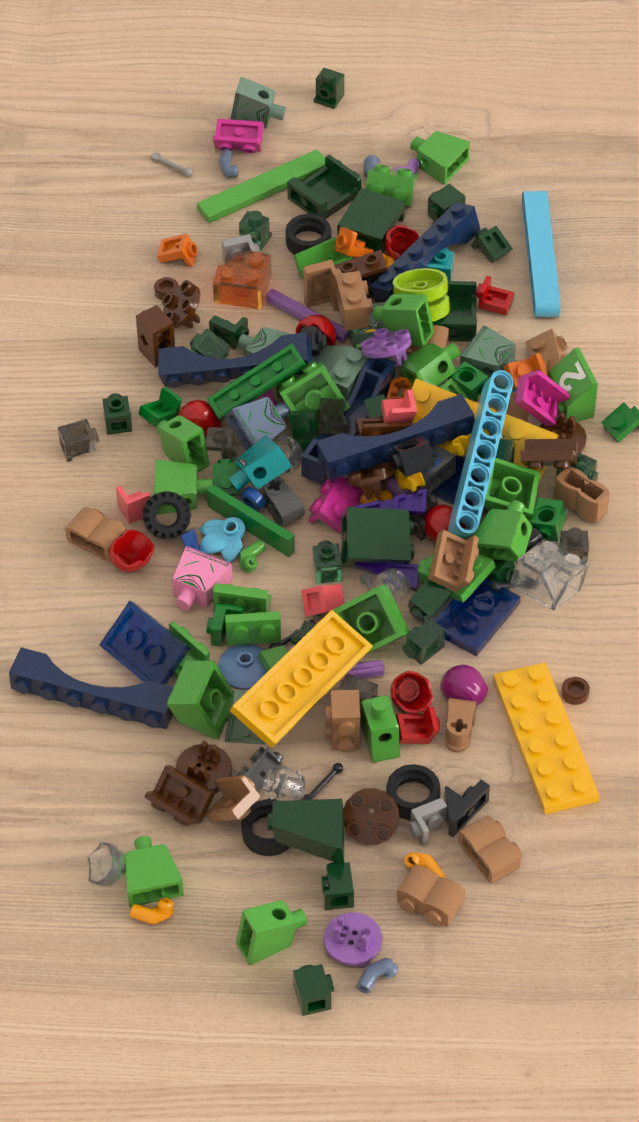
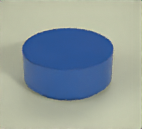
[240,487,266,512]

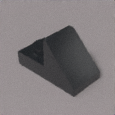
[444,779,490,837]

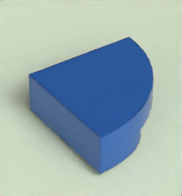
[181,528,200,551]

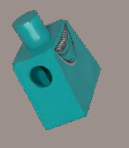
[228,435,292,491]

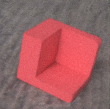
[381,389,417,423]
[116,486,151,524]
[301,584,345,616]

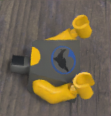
[395,435,469,495]

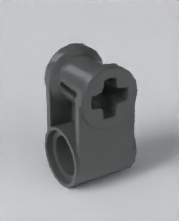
[262,476,305,527]

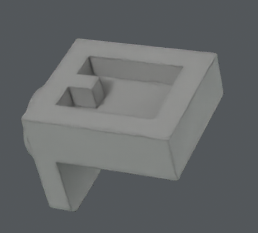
[222,234,260,268]
[408,798,447,846]

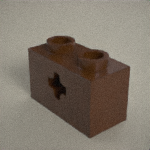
[136,305,175,368]

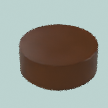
[154,277,179,300]
[561,677,590,705]

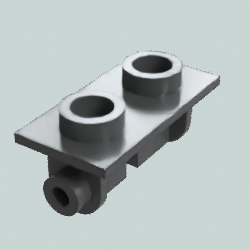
[236,746,283,792]

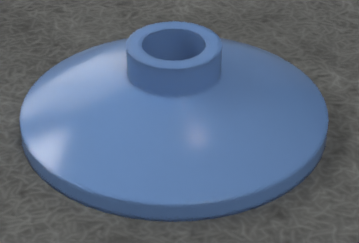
[218,644,267,690]

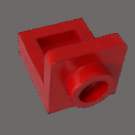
[476,276,514,316]
[395,707,440,744]

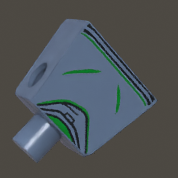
[224,397,291,451]

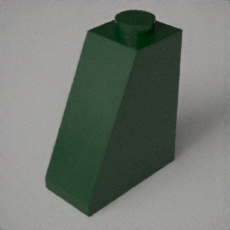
[267,798,344,864]

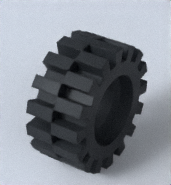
[143,491,191,539]

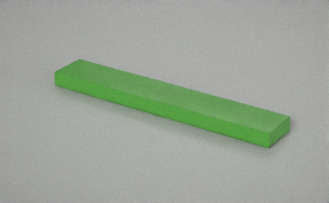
[197,149,325,223]

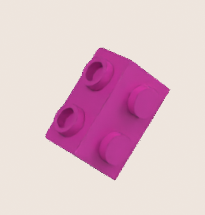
[213,118,264,154]
[515,370,570,427]
[308,477,363,533]

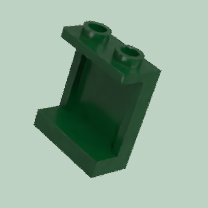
[287,155,361,219]
[337,188,405,253]
[432,281,477,342]
[341,507,414,567]

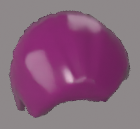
[440,664,488,706]

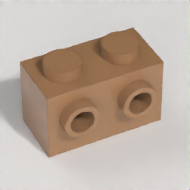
[335,271,373,331]
[325,690,360,751]

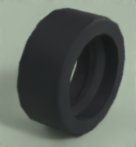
[285,214,331,255]
[386,764,441,820]
[241,799,290,856]

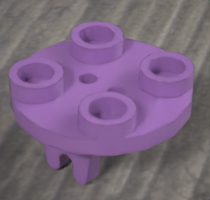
[361,328,411,366]
[323,912,382,968]

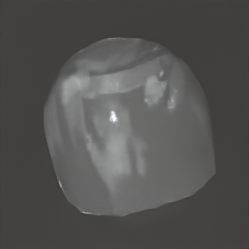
[276,436,303,475]
[87,842,126,887]

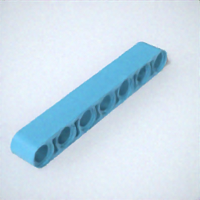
[522,190,560,317]
[448,370,513,540]

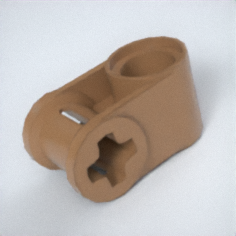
[445,698,477,752]

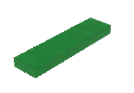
[207,343,307,421]
[207,485,295,557]

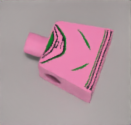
[173,546,233,611]

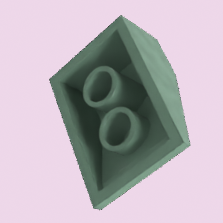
[293,346,369,401]

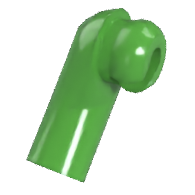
[239,539,266,573]

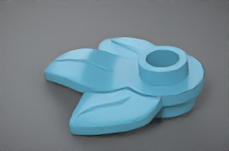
[200,517,246,563]

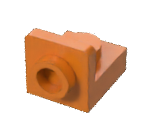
[335,227,373,257]
[157,233,198,267]
[504,353,548,390]

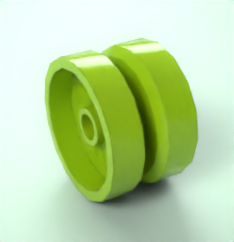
[393,268,450,322]

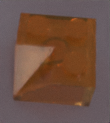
[213,251,272,309]

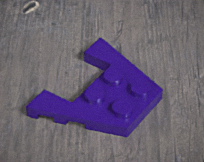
[340,489,428,591]

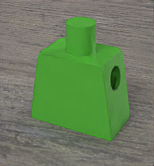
[410,131,470,185]
[373,294,434,348]
[398,342,461,386]
[156,416,210,472]
[154,460,213,515]
[473,500,532,562]
[360,695,400,763]
[125,836,184,908]
[236,900,307,966]

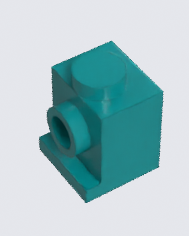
[426,248,454,281]

